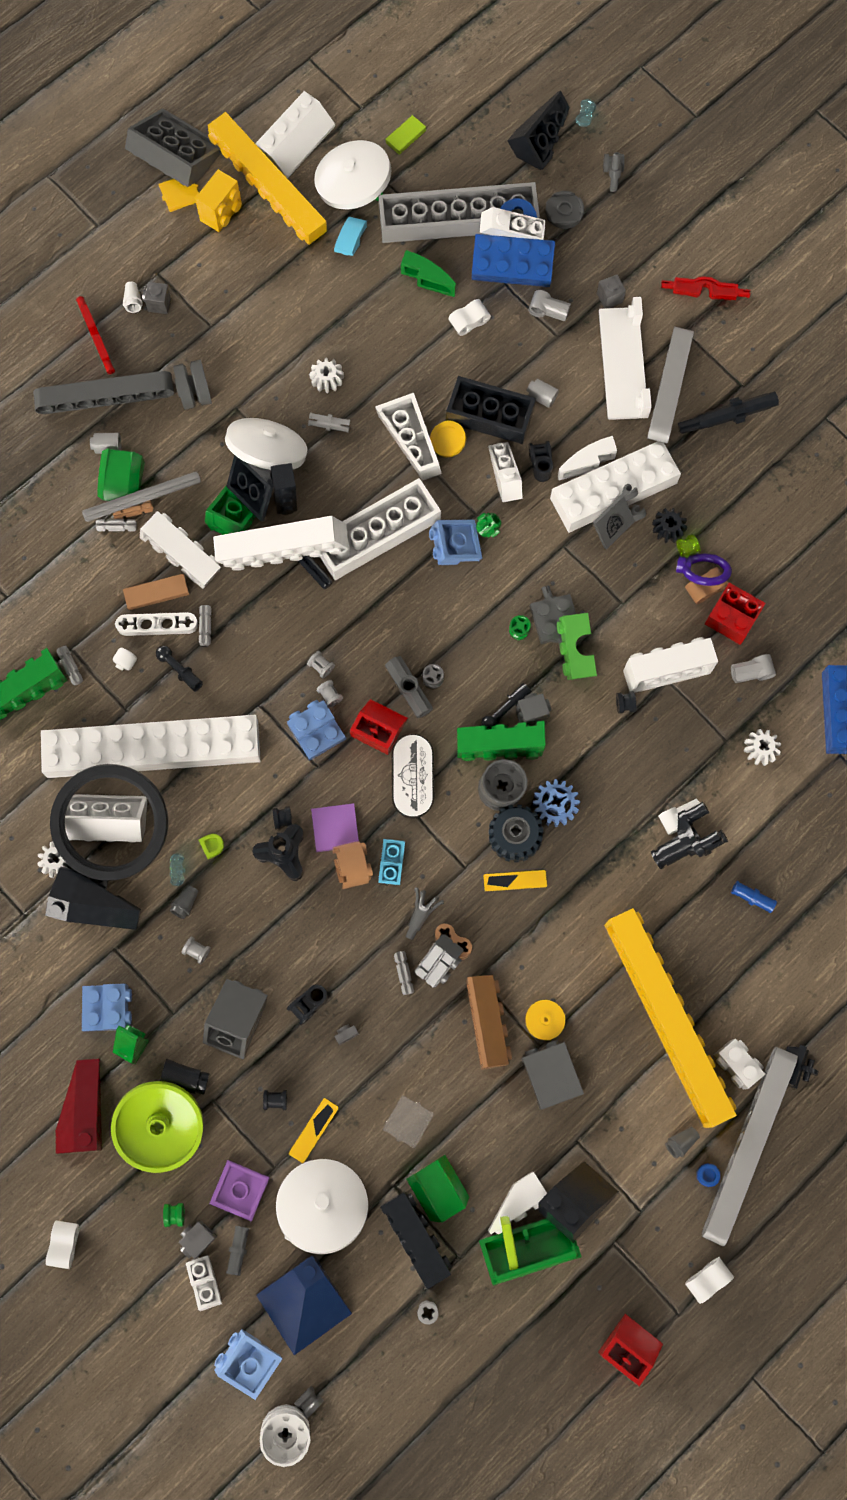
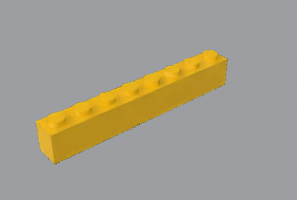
[208,112,327,245]

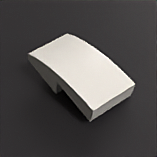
[186,1255,222,1311]

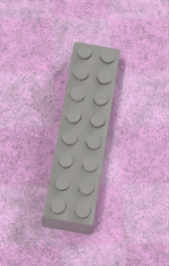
[379,182,540,243]

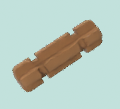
[113,500,153,519]

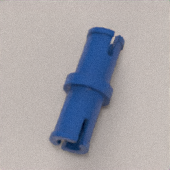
[731,881,777,913]

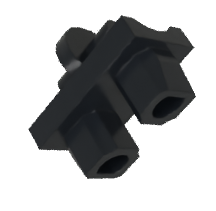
[786,1045,819,1089]

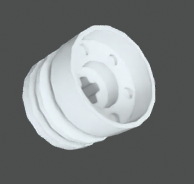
[260,1404,310,1467]

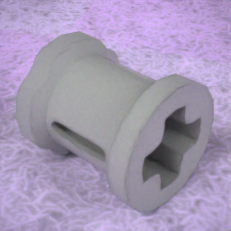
[307,651,335,679]
[316,680,343,708]
[182,936,211,964]
[417,1300,438,1324]

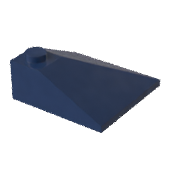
[256,1254,352,1355]

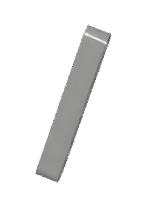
[647,326,694,443]

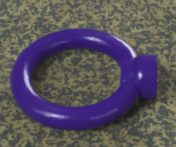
[676,553,732,586]

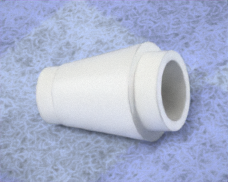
[123,282,143,313]

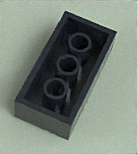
[446,376,536,444]

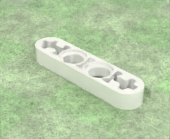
[115,613,198,636]

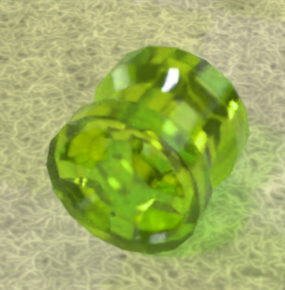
[676,534,701,558]

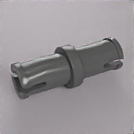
[226,1226,250,1276]

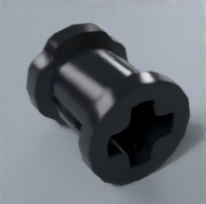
[263,1090,287,1110]

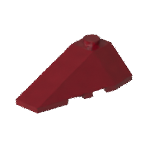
[55,1059,102,1154]

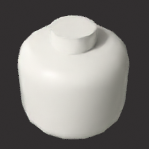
[113,648,137,671]

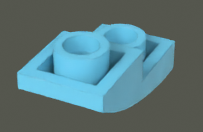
[334,217,367,256]
[378,839,405,885]

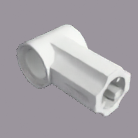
[658,799,702,835]

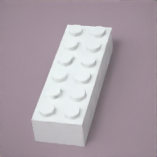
[550,441,681,533]
[320,478,441,580]
[213,516,349,570]

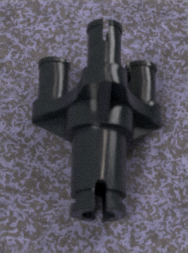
[651,801,729,869]
[252,824,303,881]

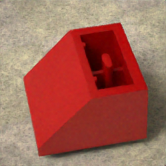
[705,583,766,645]
[350,699,408,755]
[598,1314,663,1387]

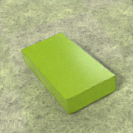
[386,115,426,155]
[500,1216,519,1270]

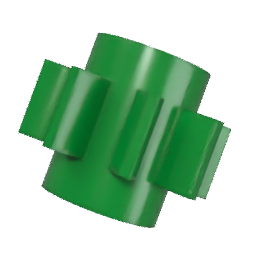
[476,512,501,538]

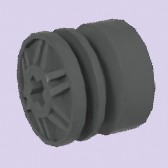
[478,759,527,811]

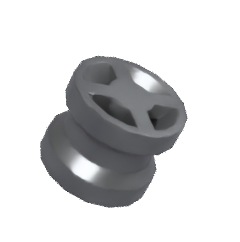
[423,664,444,689]
[294,1386,324,1418]

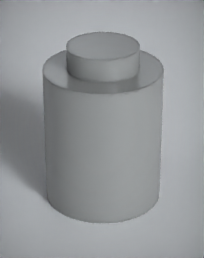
[527,379,559,408]
[90,433,121,454]

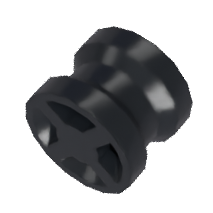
[616,691,636,714]
[272,806,292,830]

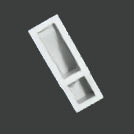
[558,436,617,480]

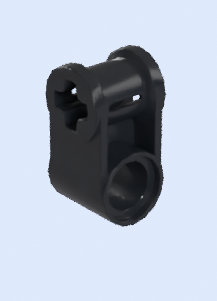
[528,441,553,482]
[286,985,329,1025]

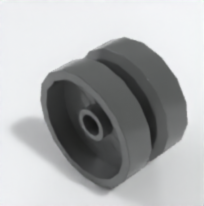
[173,359,212,410]

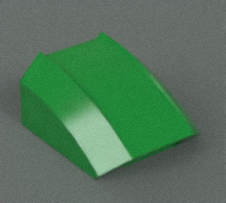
[97,448,145,501]
[205,486,256,535]
[406,1155,469,1223]

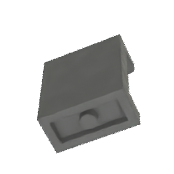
[521,1040,584,1110]

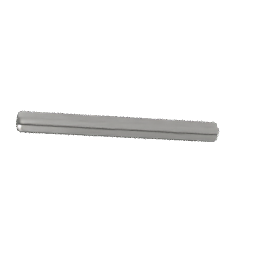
[82,472,201,522]

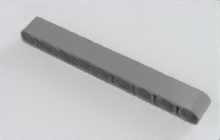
[702,1047,798,1246]

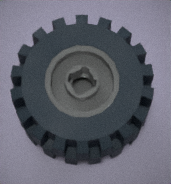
[489,804,543,863]

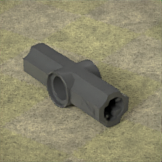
[385,656,433,719]

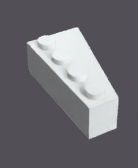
[375,393,442,480]
[140,511,221,589]

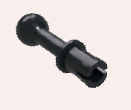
[156,646,203,692]
[481,683,532,730]

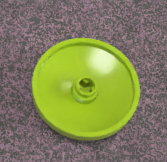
[111,1081,203,1173]

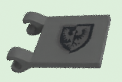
[593,484,646,549]

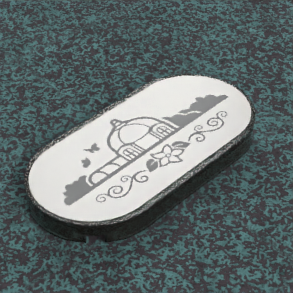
[391,734,435,819]

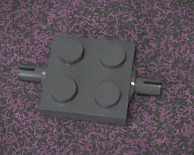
[529,585,576,647]

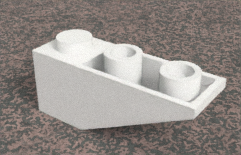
[480,207,545,240]
[488,442,522,502]
[488,1172,547,1235]

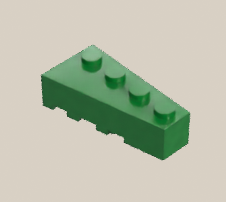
[0,648,68,720]
[457,721,545,761]

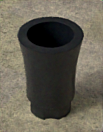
[160,1059,210,1095]

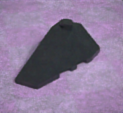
[507,91,570,170]
[45,866,141,930]

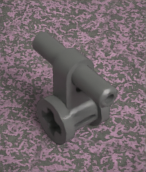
[603,152,624,192]

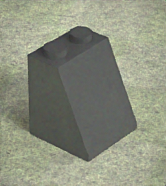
[203,979,268,1060]

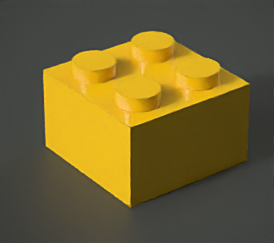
[195,169,242,232]

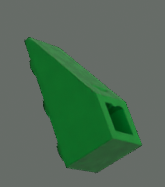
[113,1025,149,1065]

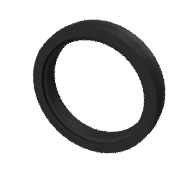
[50,764,168,880]

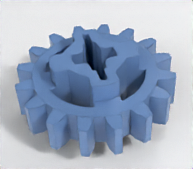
[532,779,580,827]

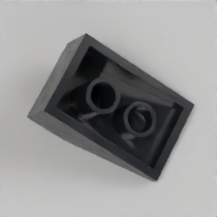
[226,455,274,521]
[538,1161,619,1243]

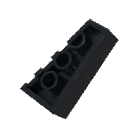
[380,1191,452,1290]

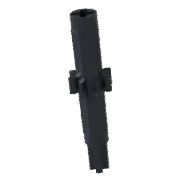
[677,391,779,434]

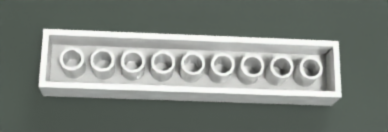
[41,715,261,778]

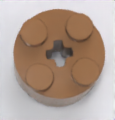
[332,841,373,889]

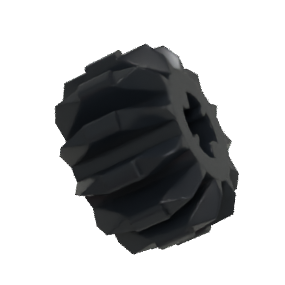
[652,508,687,543]

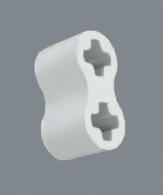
[448,299,491,336]
[46,1220,79,1269]
[685,1257,734,1304]

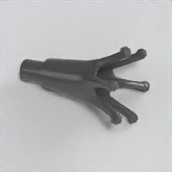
[405,887,444,940]

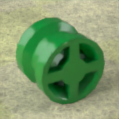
[509,615,531,640]
[163,1203,185,1227]

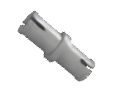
[308,412,350,433]

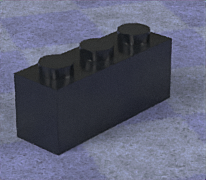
[271,463,297,515]

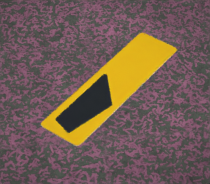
[483,870,547,891]
[289,1098,338,1163]

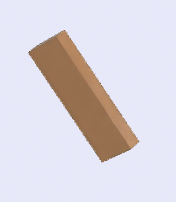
[123,574,189,610]

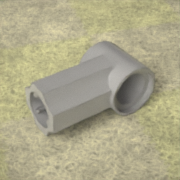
[528,290,571,321]
[731,654,776,683]

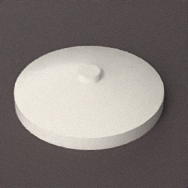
[314,140,391,209]
[225,418,307,470]
[276,1159,368,1254]

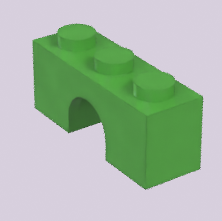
[557,613,597,680]

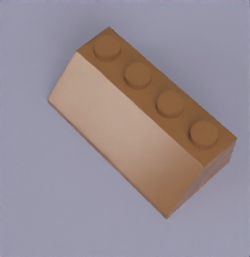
[466,975,512,1070]

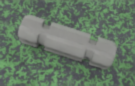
[95,519,137,531]
[199,605,211,646]
[57,646,83,685]
[394,951,414,995]

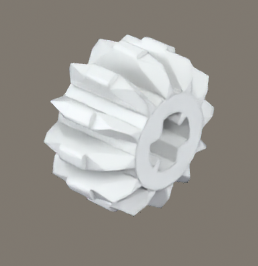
[309,358,344,394]
[744,729,781,766]
[37,842,69,878]

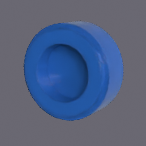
[696,1163,720,1187]

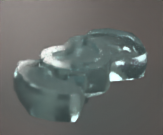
[575,99,596,127]
[170,853,185,886]

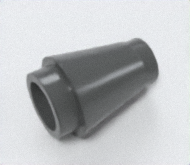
[170,885,199,919]
[665,1127,700,1159]

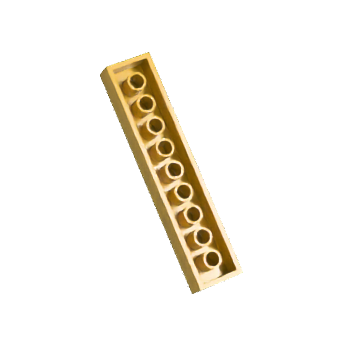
[604,908,737,1128]

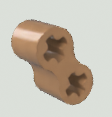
[685,567,728,605]
[435,924,472,960]

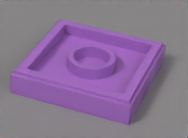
[311,804,359,852]
[209,1160,270,1221]

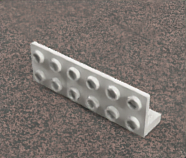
[599,297,651,420]

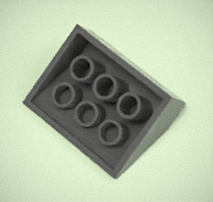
[125,108,222,187]

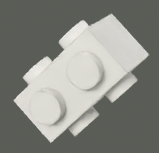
[714,1039,765,1090]

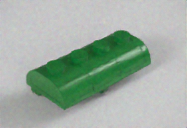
[479,1219,582,1286]

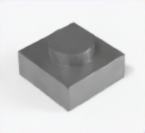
[334,1024,359,1045]

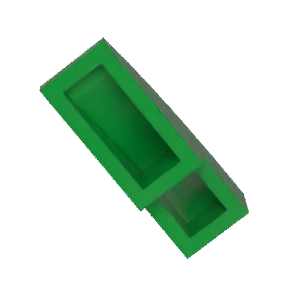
[401,250,456,297]

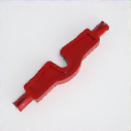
[661,276,751,300]
[76,296,115,374]

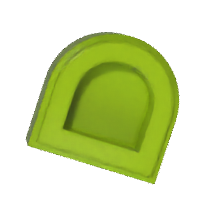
[198,834,224,860]

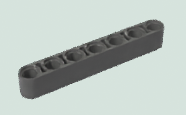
[33,371,174,414]

